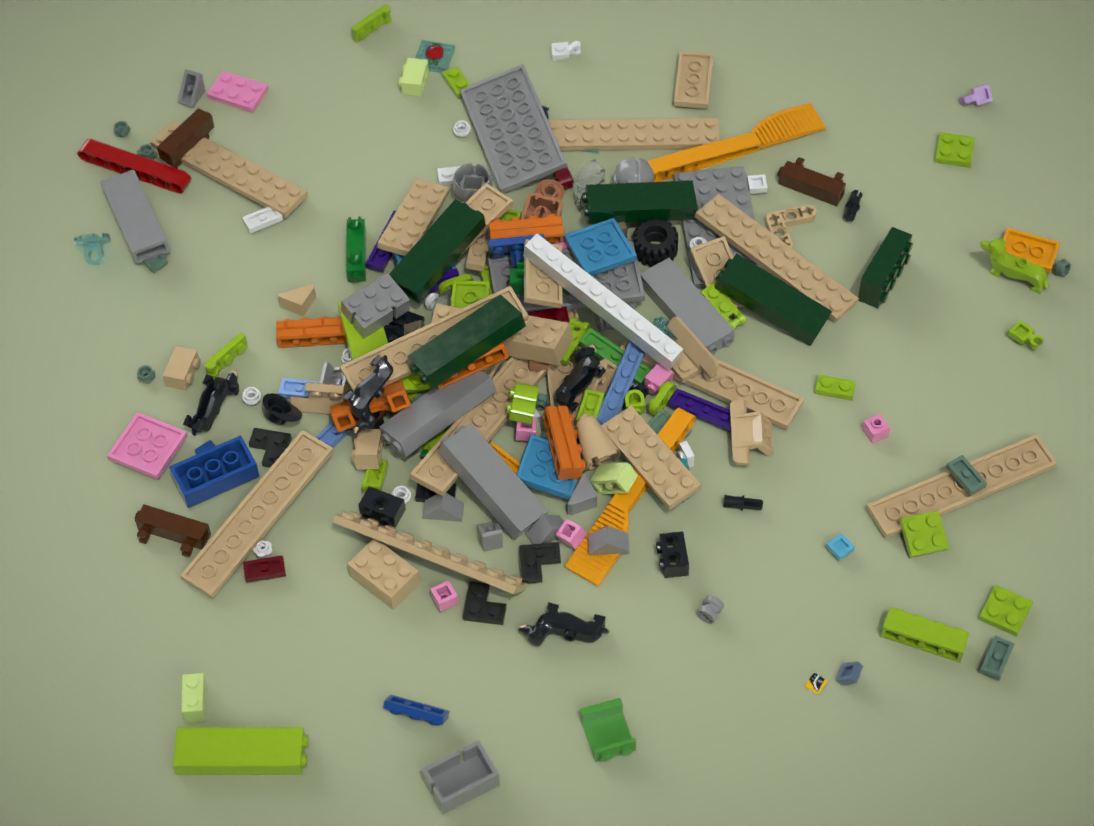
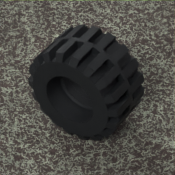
[633,218,678,267]

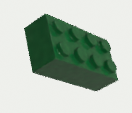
[858,227,913,309]

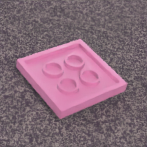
[107,412,188,480]

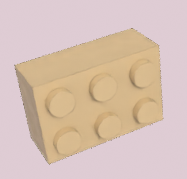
[504,315,573,365]
[347,539,420,610]

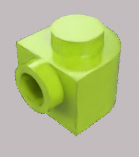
[625,390,645,415]

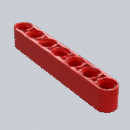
[77,139,191,194]

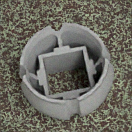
[614,157,655,184]
[452,163,493,202]

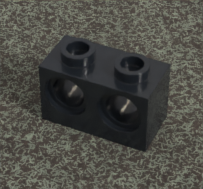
[656,531,689,578]

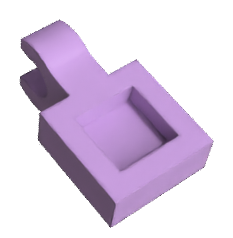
[959,84,993,106]

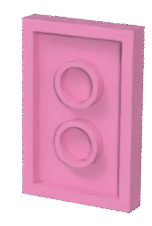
[207,71,269,113]

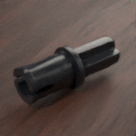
[844,190,863,222]
[723,495,763,511]

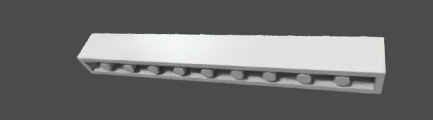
[523,233,683,371]

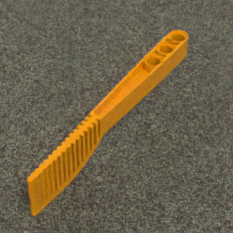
[648,103,826,182]
[564,407,696,586]

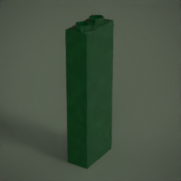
[582,180,698,224]
[389,199,486,303]
[715,253,832,346]
[407,294,526,389]

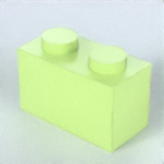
[399,58,429,97]
[590,462,638,495]
[182,673,207,723]

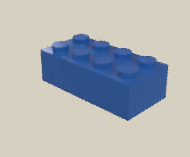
[169,435,260,508]

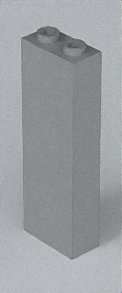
[100,170,170,264]
[640,258,735,355]
[379,370,496,456]
[437,423,548,540]

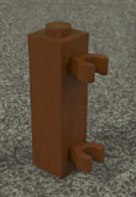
[157,108,214,168]
[777,157,846,207]
[135,504,211,557]

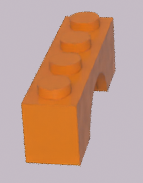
[330,380,411,432]

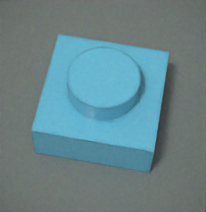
[826,533,855,561]

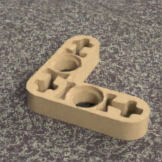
[766,205,817,249]

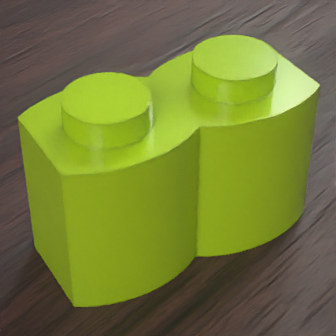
[506,382,539,424]

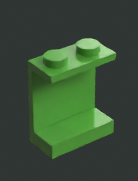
[580,698,636,762]

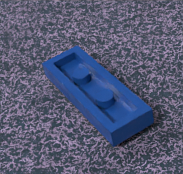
[383,695,450,725]

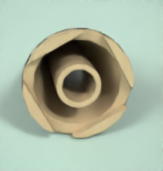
[576,414,621,470]

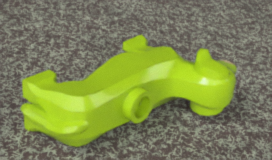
[980,238,1049,294]

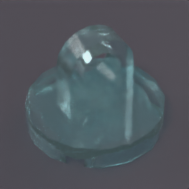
[74,233,111,265]

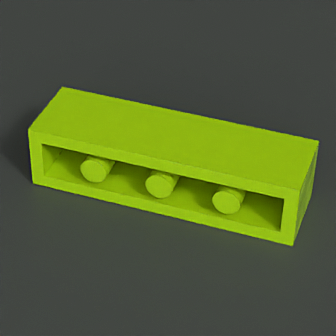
[881,607,970,663]

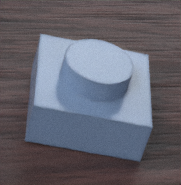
[836,661,863,685]

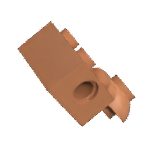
[521,179,564,244]

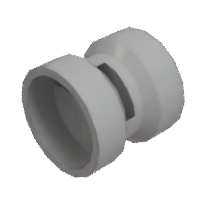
[697,595,724,624]

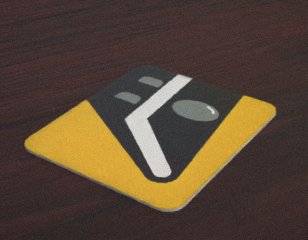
[805,673,828,695]

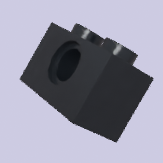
[358,486,406,528]

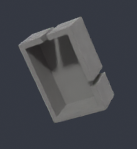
[341,273,410,339]
[422,740,500,814]

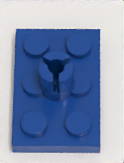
[489,234,544,269]

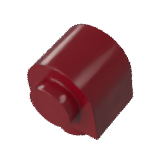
[553,167,575,191]

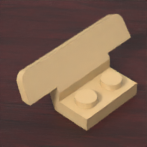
[667,317,719,383]
[290,382,348,414]
[730,399,774,465]

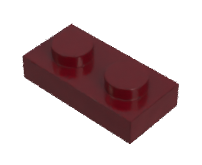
[529,307,570,323]
[243,555,286,583]

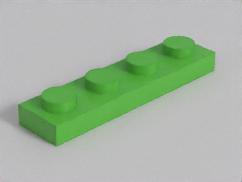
[579,328,652,384]

